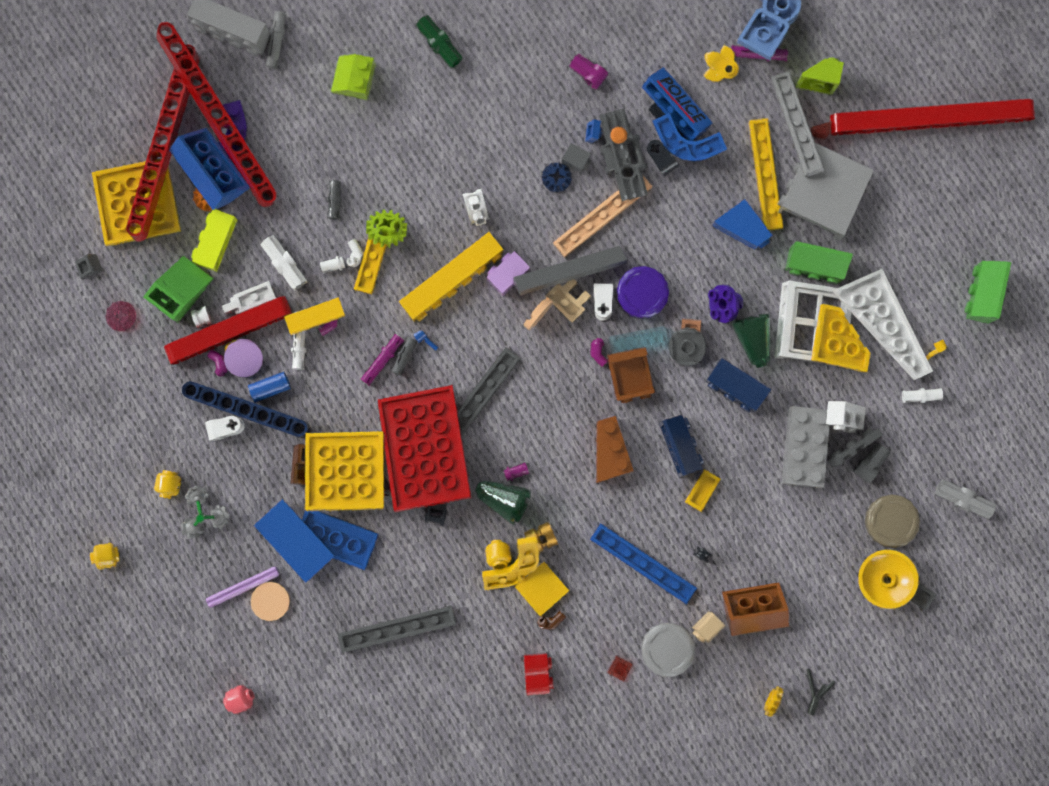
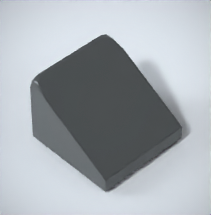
[75,254,103,279]

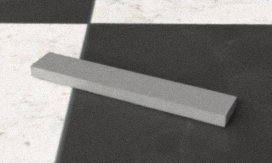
[771,71,824,177]

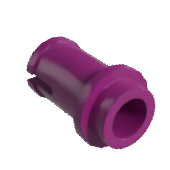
[503,462,529,482]

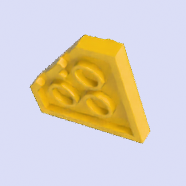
[811,304,870,373]

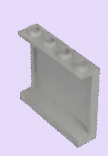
[778,143,874,241]

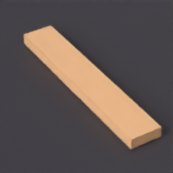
[553,176,653,258]

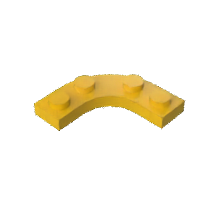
[482,537,539,590]

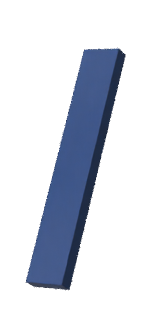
[590,523,697,605]

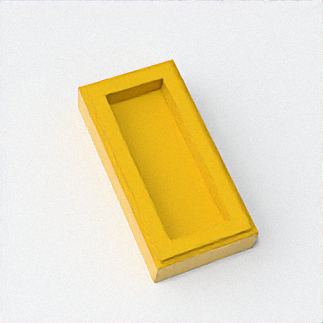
[685,469,721,512]

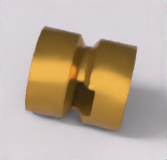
[523,522,558,553]

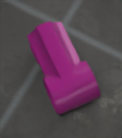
[569,53,609,90]

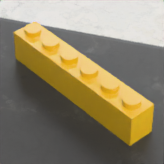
[399,232,503,322]

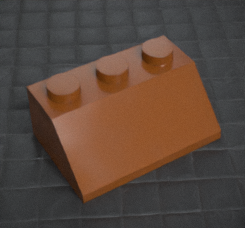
[722,582,789,636]

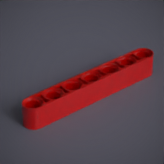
[164,296,293,365]

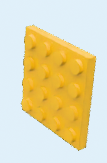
[91,158,181,247]
[305,431,384,511]

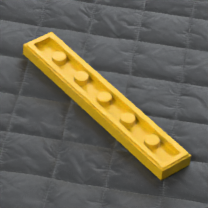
[749,118,783,231]

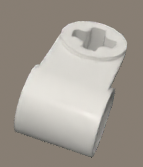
[594,284,613,321]
[205,416,245,441]

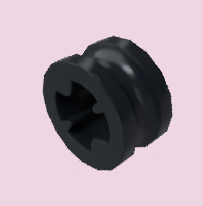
[693,546,713,563]

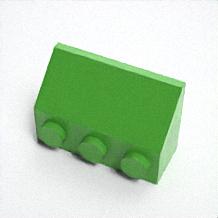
[785,241,853,284]
[965,261,1012,324]

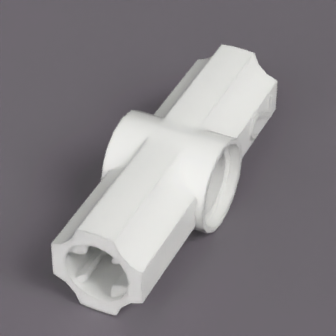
[260,235,307,291]

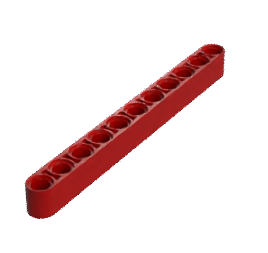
[156,22,277,207]
[126,44,200,242]
[830,99,1036,136]

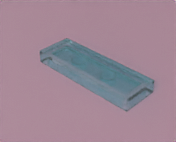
[608,326,668,354]

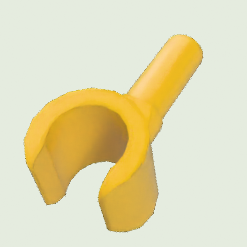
[926,340,946,360]

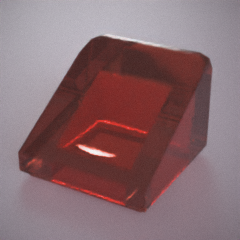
[810,122,832,140]
[607,655,633,682]

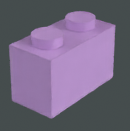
[487,251,530,296]

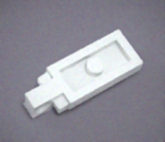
[222,281,276,315]

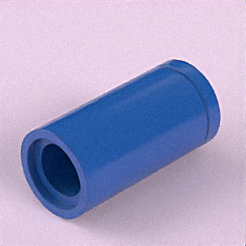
[248,371,291,403]

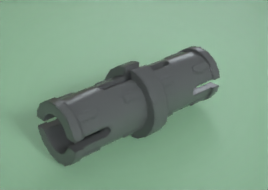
[326,180,342,220]
[391,337,418,376]

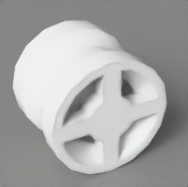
[191,306,213,329]

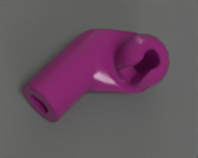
[318,319,338,336]

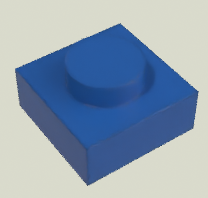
[585,119,602,143]

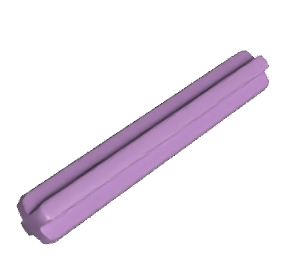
[206,567,279,607]

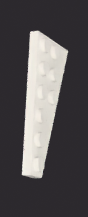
[832,269,933,380]

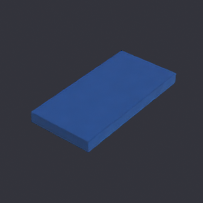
[254,499,335,583]
[302,510,379,570]

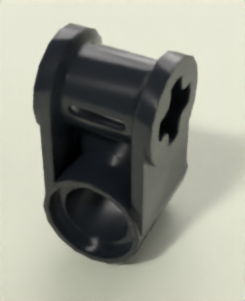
[647,140,680,177]
[425,503,448,527]

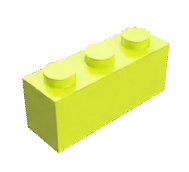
[192,209,238,272]

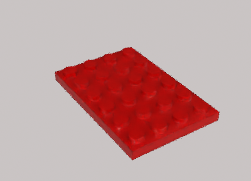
[377,385,472,512]

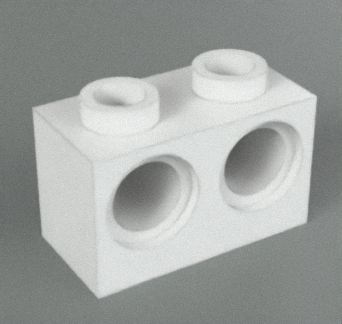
[826,401,866,433]

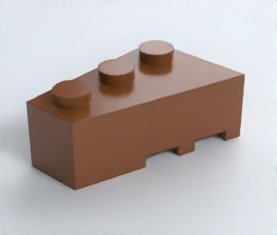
[596,415,634,483]

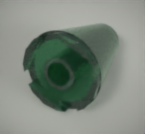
[731,313,770,368]
[475,480,531,525]

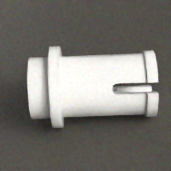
[320,256,345,274]

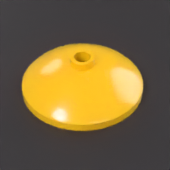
[858,550,918,609]

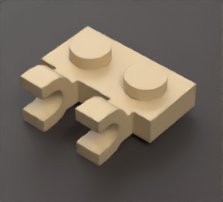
[545,279,591,323]

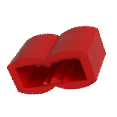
[524,653,554,695]

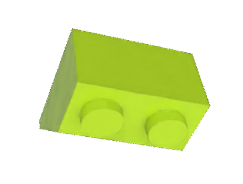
[331,54,376,100]
[795,58,844,95]

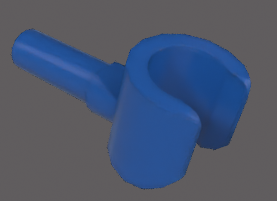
[414,330,438,351]

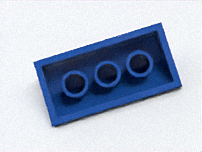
[169,127,250,210]

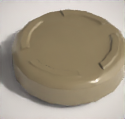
[865,494,920,548]

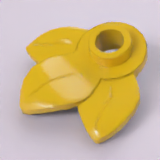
[704,45,739,82]

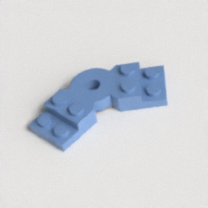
[737,0,801,60]

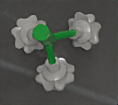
[181,486,230,539]

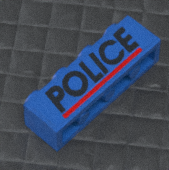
[642,67,713,141]

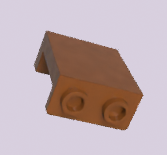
[607,347,655,403]

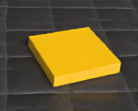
[515,562,569,616]

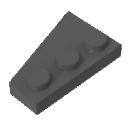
[827,428,883,467]

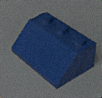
[705,358,772,413]
[659,415,704,477]

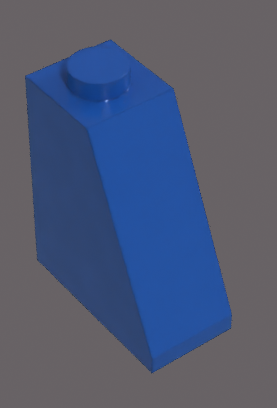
[712,199,772,250]

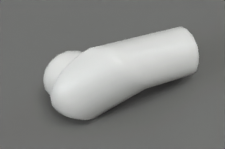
[347,239,363,267]

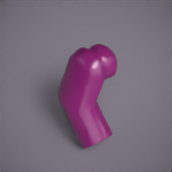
[590,338,608,367]
[207,349,228,377]

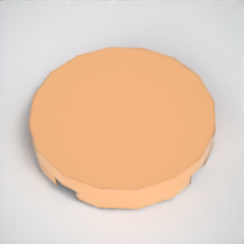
[524,297,553,330]
[251,582,290,621]

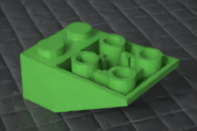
[143,256,213,323]

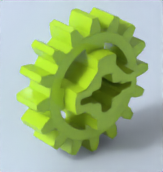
[366,209,407,248]

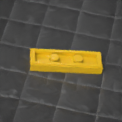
[354,239,387,295]
[284,297,345,335]

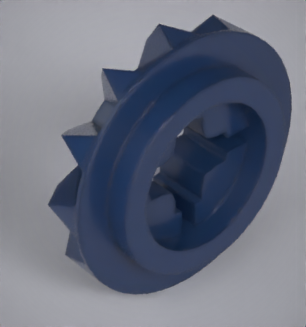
[542,162,572,192]

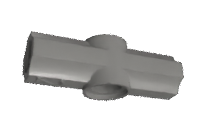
[935,479,996,519]

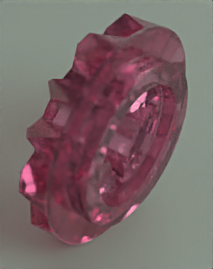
[105,301,136,331]

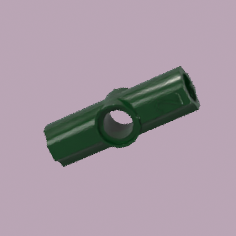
[416,15,463,69]

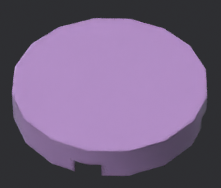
[224,339,263,377]

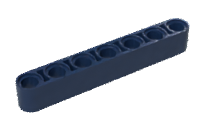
[181,381,310,438]

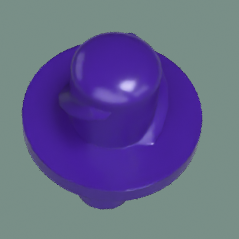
[708,284,743,323]

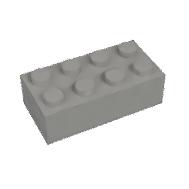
[187,0,271,56]
[782,406,829,488]

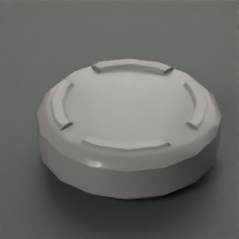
[641,623,695,677]

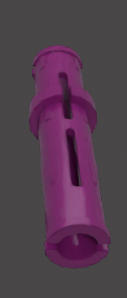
[731,45,788,62]
[360,333,404,386]

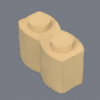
[692,611,725,643]

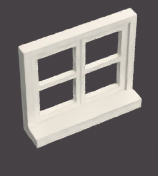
[774,281,851,363]

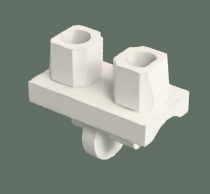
[463,189,489,226]

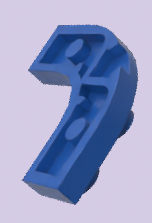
[652,113,727,161]

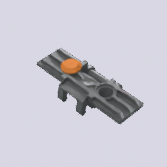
[599,108,648,201]

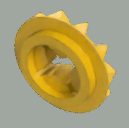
[764,686,783,717]

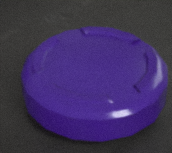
[616,266,669,319]

